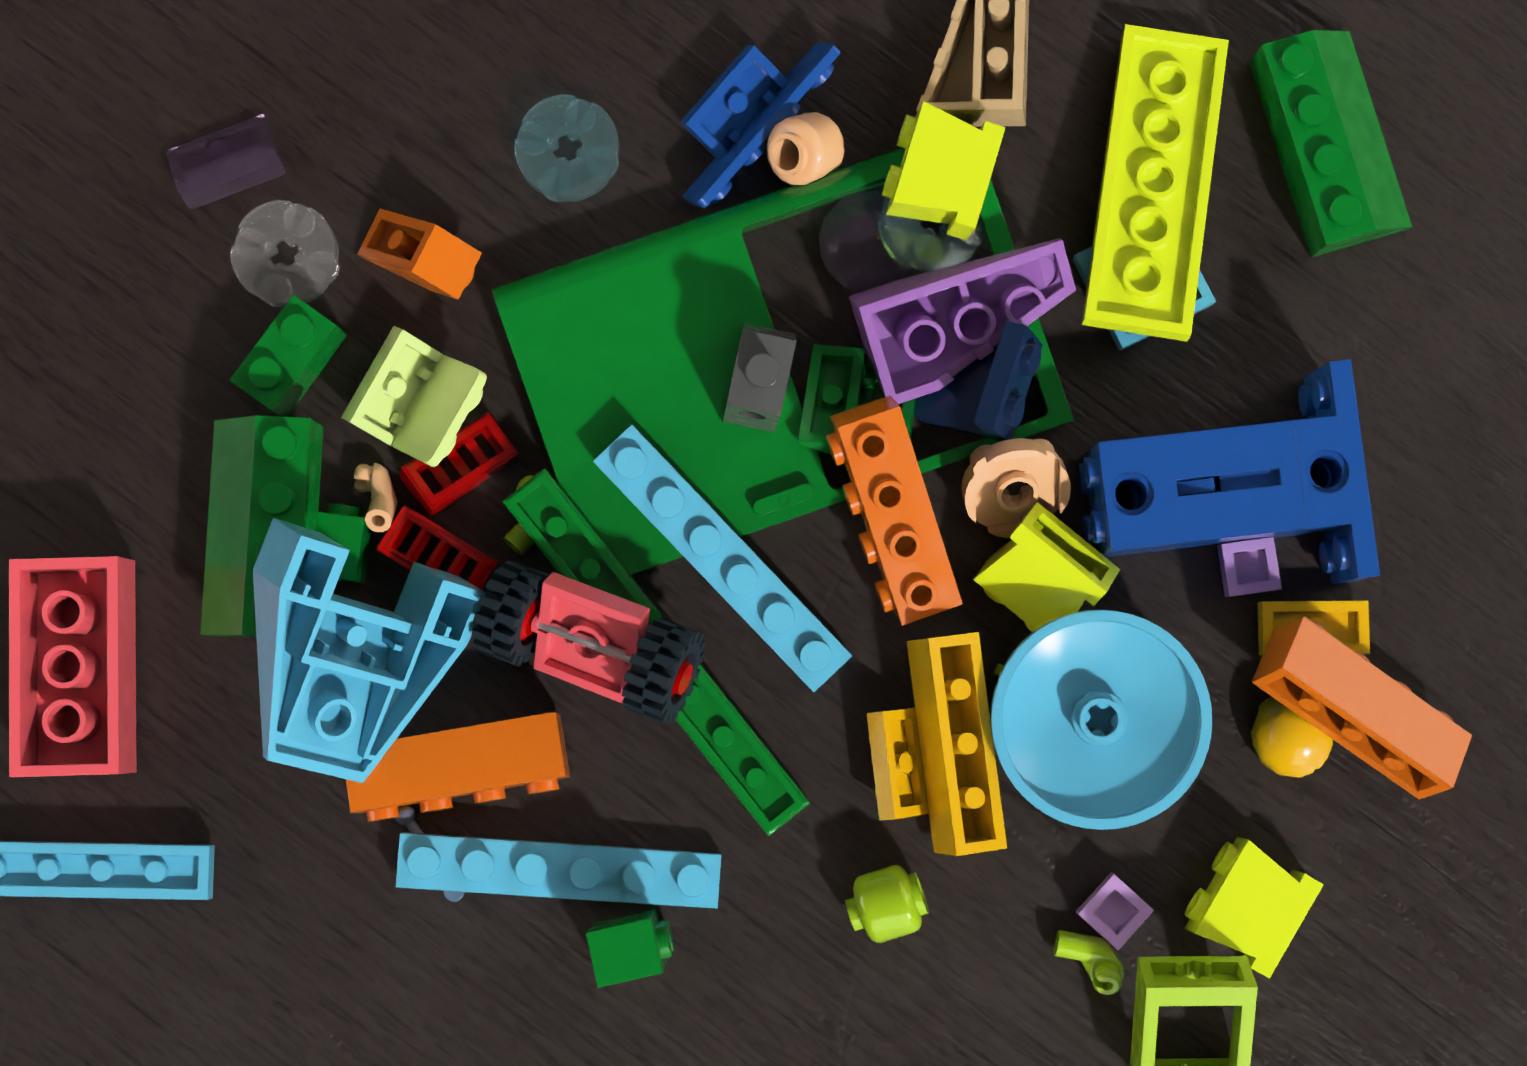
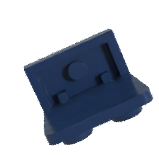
[914,321,1043,442]

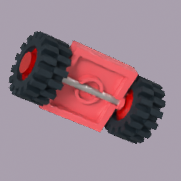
[472,561,705,725]

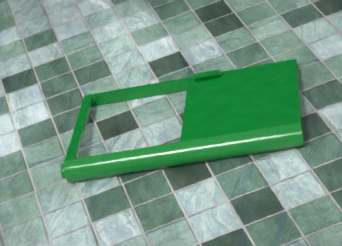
[492,148,1074,575]

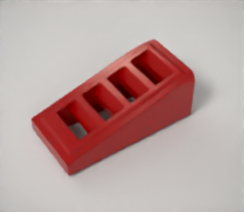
[400,412,519,519]
[377,505,499,590]

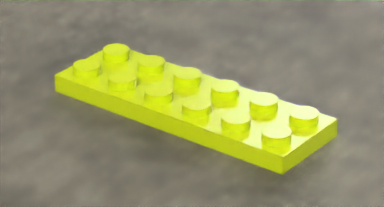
[1082,24,1229,342]

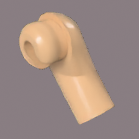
[354,462,398,532]

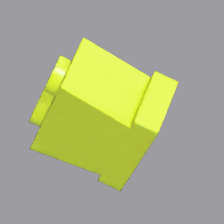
[881,101,1006,240]
[973,502,1120,632]
[1184,837,1324,979]

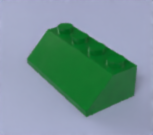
[1249,30,1412,258]
[200,415,324,638]

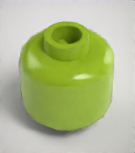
[845,865,929,943]

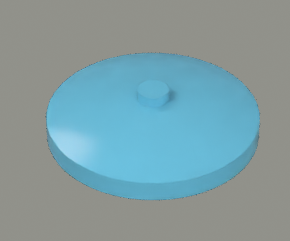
[990,610,1212,830]

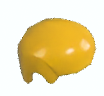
[1251,697,1333,778]

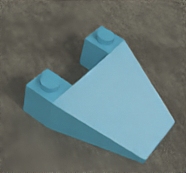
[253,518,486,783]

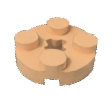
[961,438,1071,538]

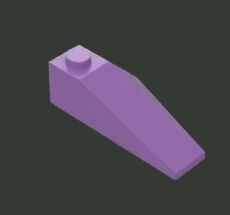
[849,238,1076,404]

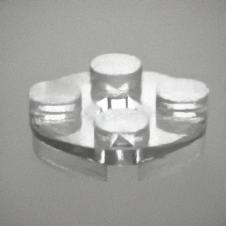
[230,200,340,307]

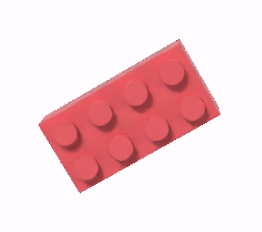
[9,556,137,777]

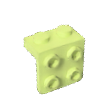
[341,326,487,467]

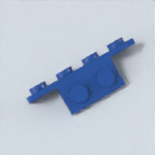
[679,43,841,208]

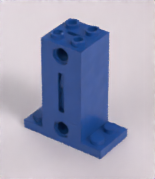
[1076,359,1380,584]

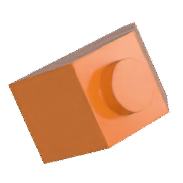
[357,208,482,300]

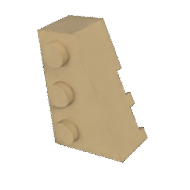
[916,0,1029,127]

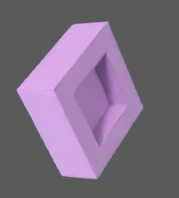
[1217,537,1282,597]
[1076,873,1154,950]

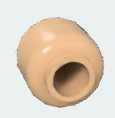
[766,112,845,185]

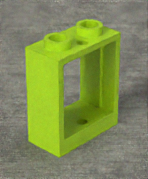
[1130,956,1258,1066]

